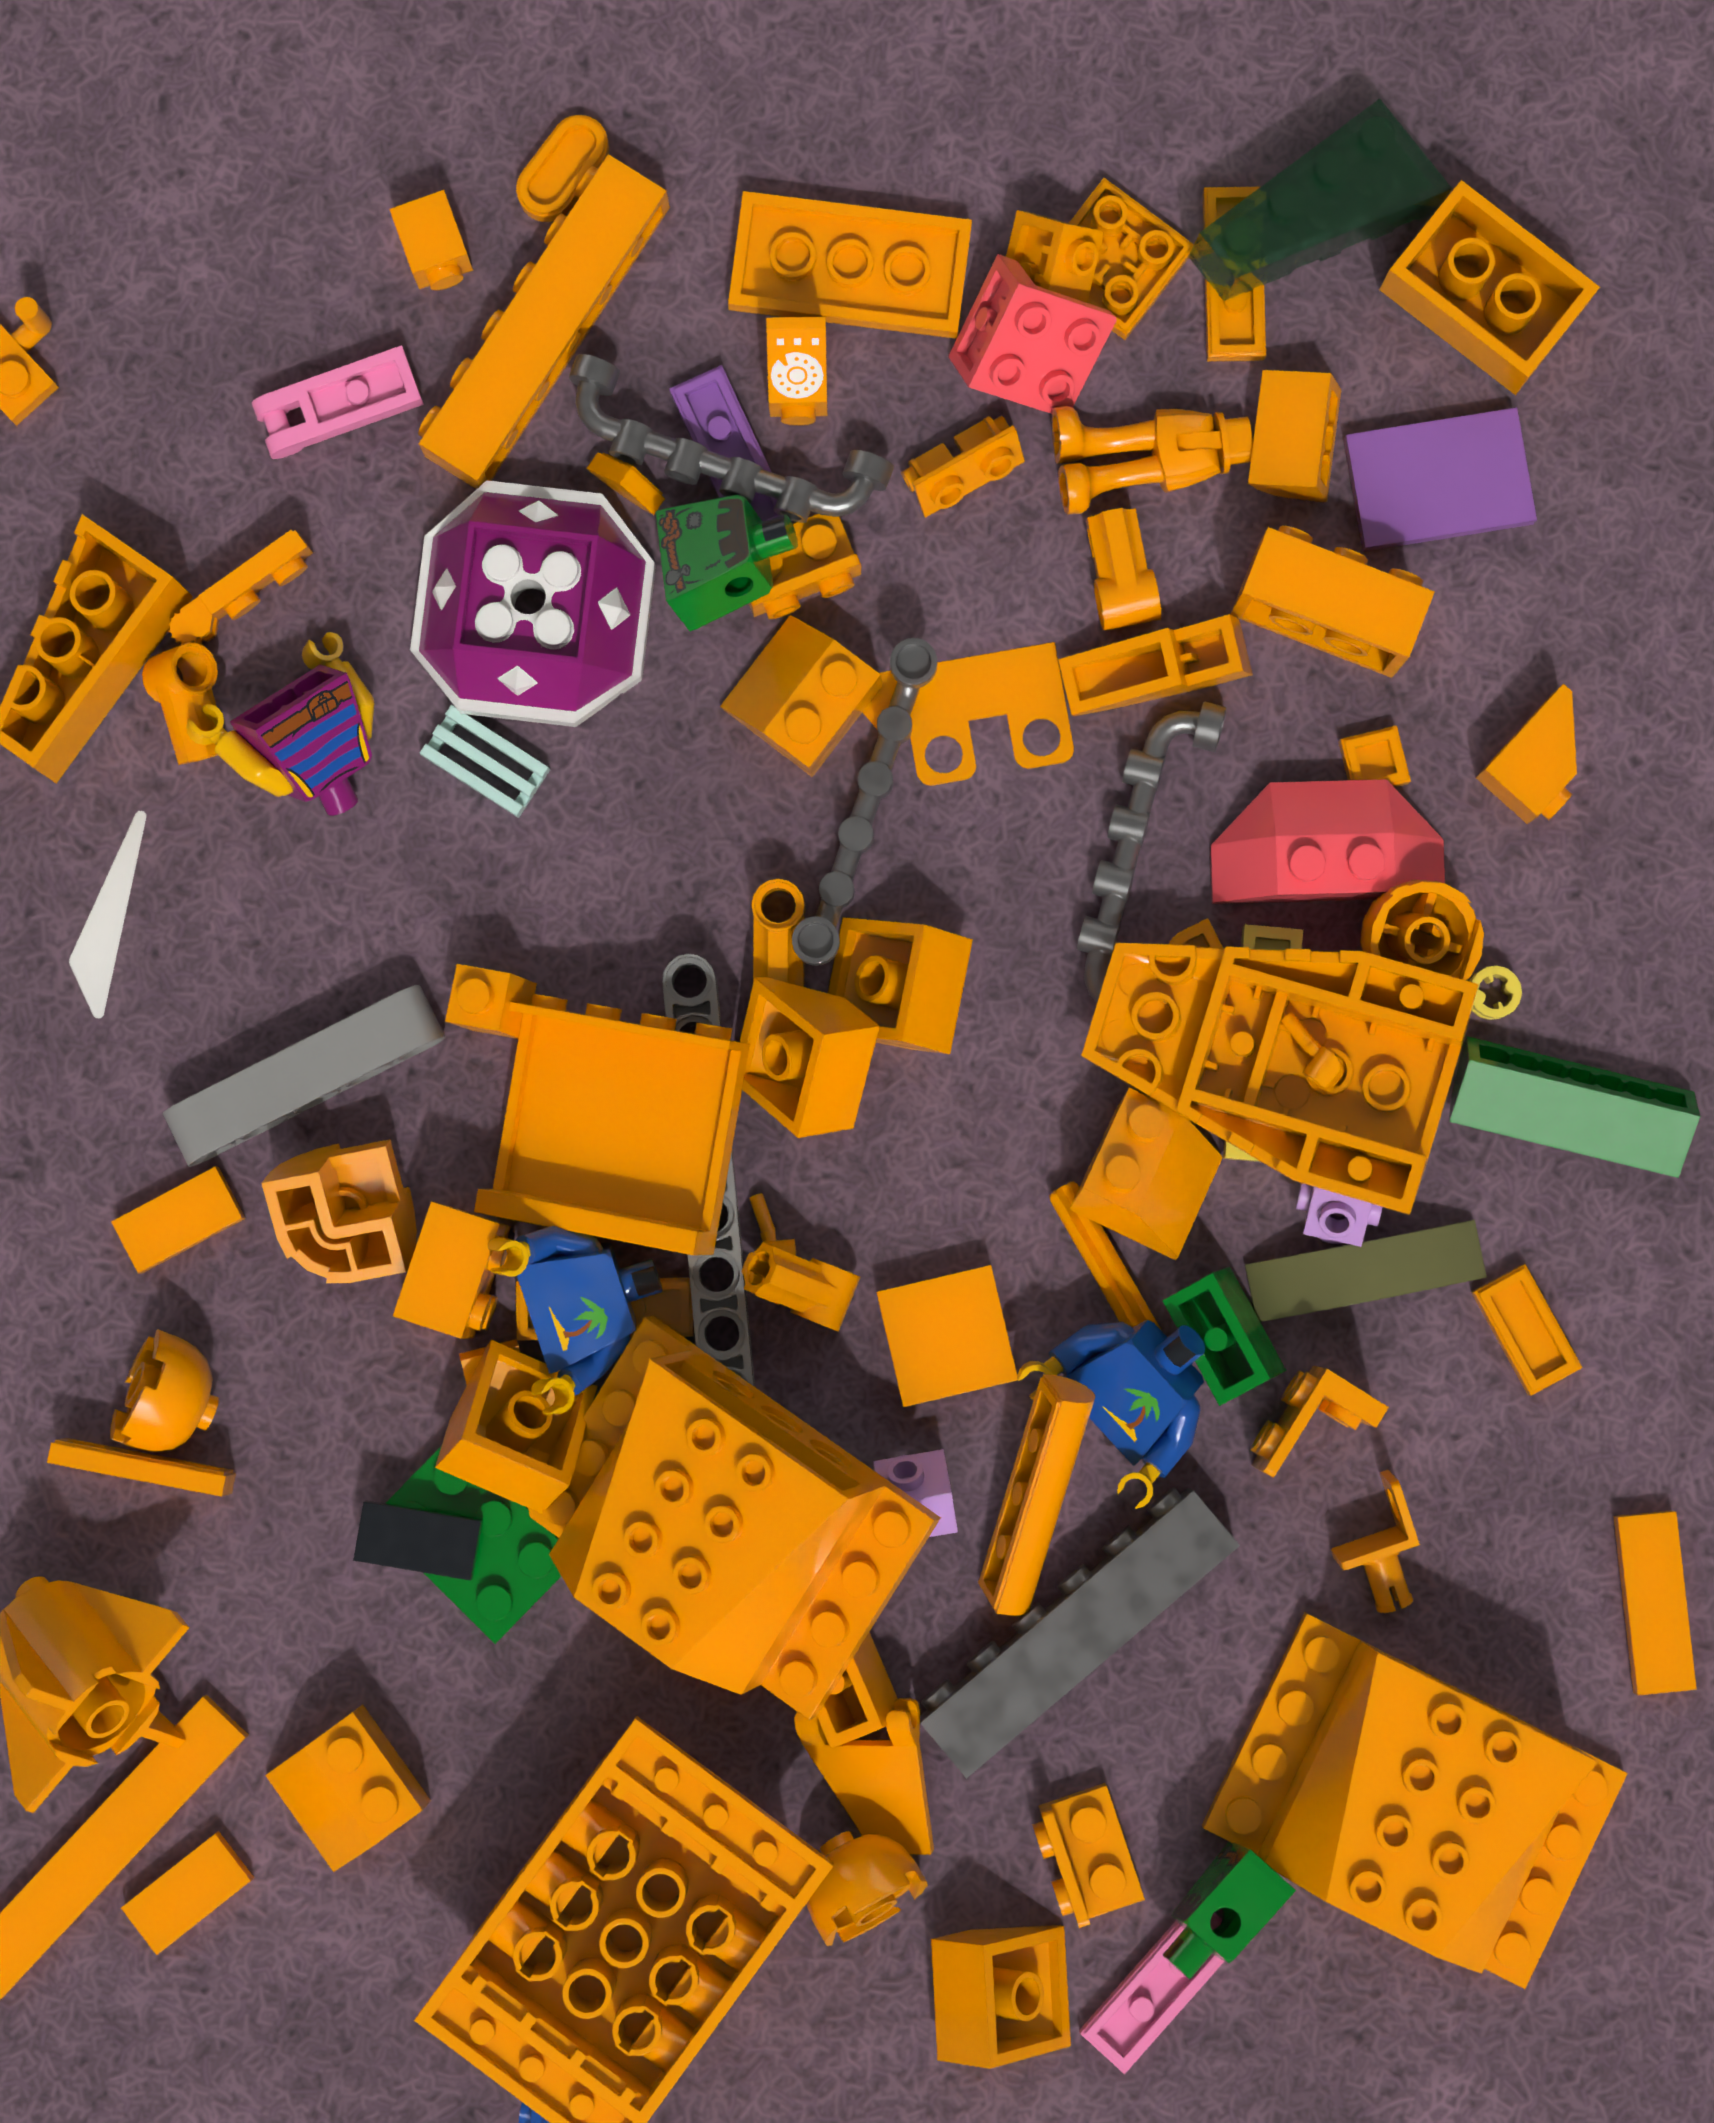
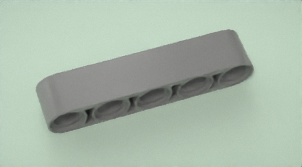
[162,985,446,1167]

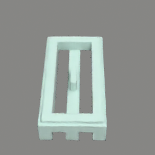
[420,705,550,818]

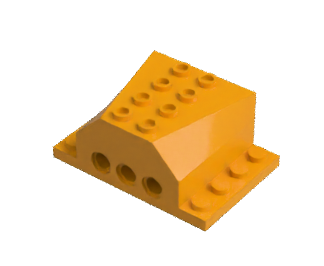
[528,1315,941,1720]
[1202,1612,1628,1989]
[414,1716,834,2123]

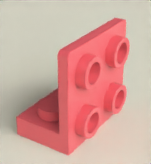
[948,254,1116,414]

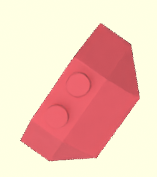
[1210,779,1445,904]

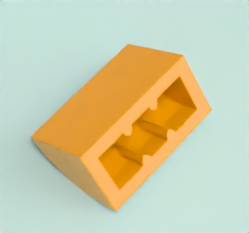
[1248,370,1341,502]

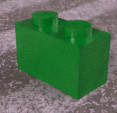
[1162,1267,1287,1406]

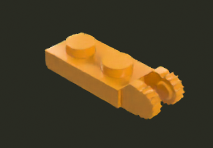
[168,530,313,646]

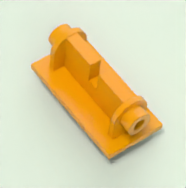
[901,415,1025,518]

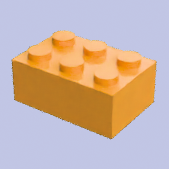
[1379,180,1600,396]
[1230,526,1435,678]

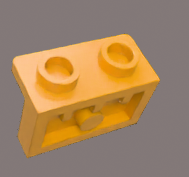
[1006,210,1104,303]
[749,514,861,620]
[1032,1783,1145,1928]

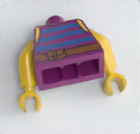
[186,632,374,816]

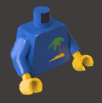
[487,1226,663,1415]
[1017,1320,1205,1509]

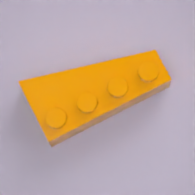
[0,514,193,784]

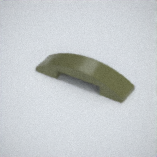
[1244,1220,1487,1322]

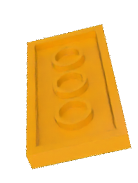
[728,191,972,339]

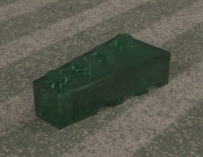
[1188,99,1452,301]

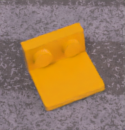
[1250,1366,1389,1478]

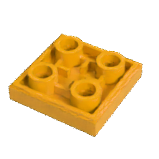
[1069,178,1196,340]
[876,1265,1018,1407]

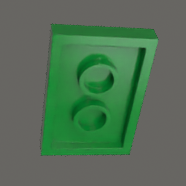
[386,1447,561,1644]

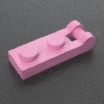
[252,345,424,459]

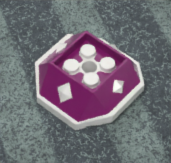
[410,480,656,727]

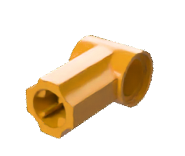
[1086,508,1161,630]
[142,643,218,765]
[751,879,806,987]
[741,1242,860,1332]

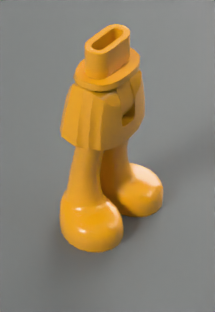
[1052,406,1253,515]

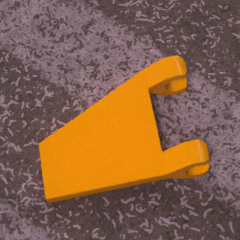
[794,1698,934,1855]

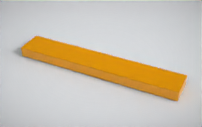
[0,1694,249,2000]

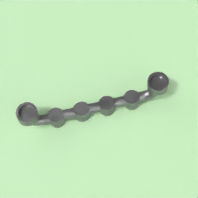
[569,354,894,523]
[792,638,937,966]
[1077,702,1227,1003]

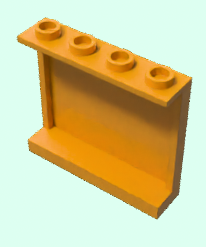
[474,994,750,1255]

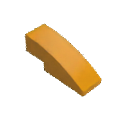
[1058,614,1253,716]

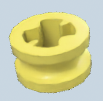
[1469,966,1522,1020]

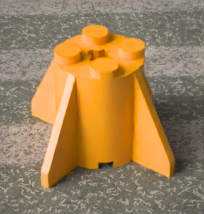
[0,1576,190,1813]

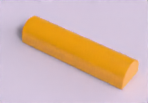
[978,1374,1095,1616]

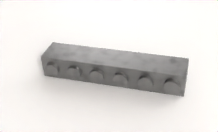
[920,1488,1240,1779]

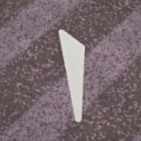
[69,811,147,1019]

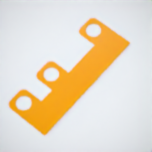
[862,642,1074,786]

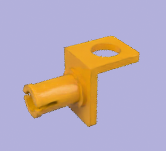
[1331,1470,1420,1613]

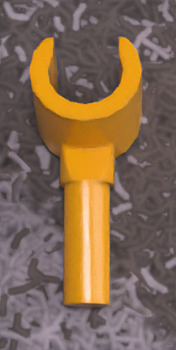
[1281,1013,1344,1092]
[749,1193,796,1255]

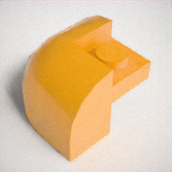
[261,1139,417,1283]

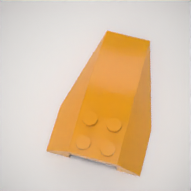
[1081,943,1479,1215]

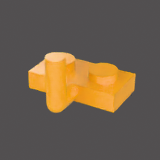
[0,297,59,426]

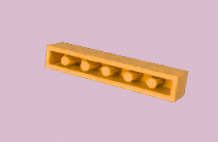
[418,154,670,489]

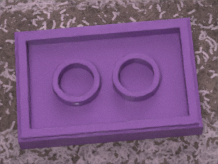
[1343,407,1537,552]

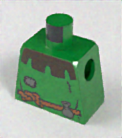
[656,495,798,631]
[1163,1842,1296,1980]

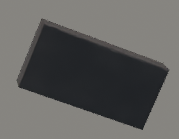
[353,1500,483,1581]

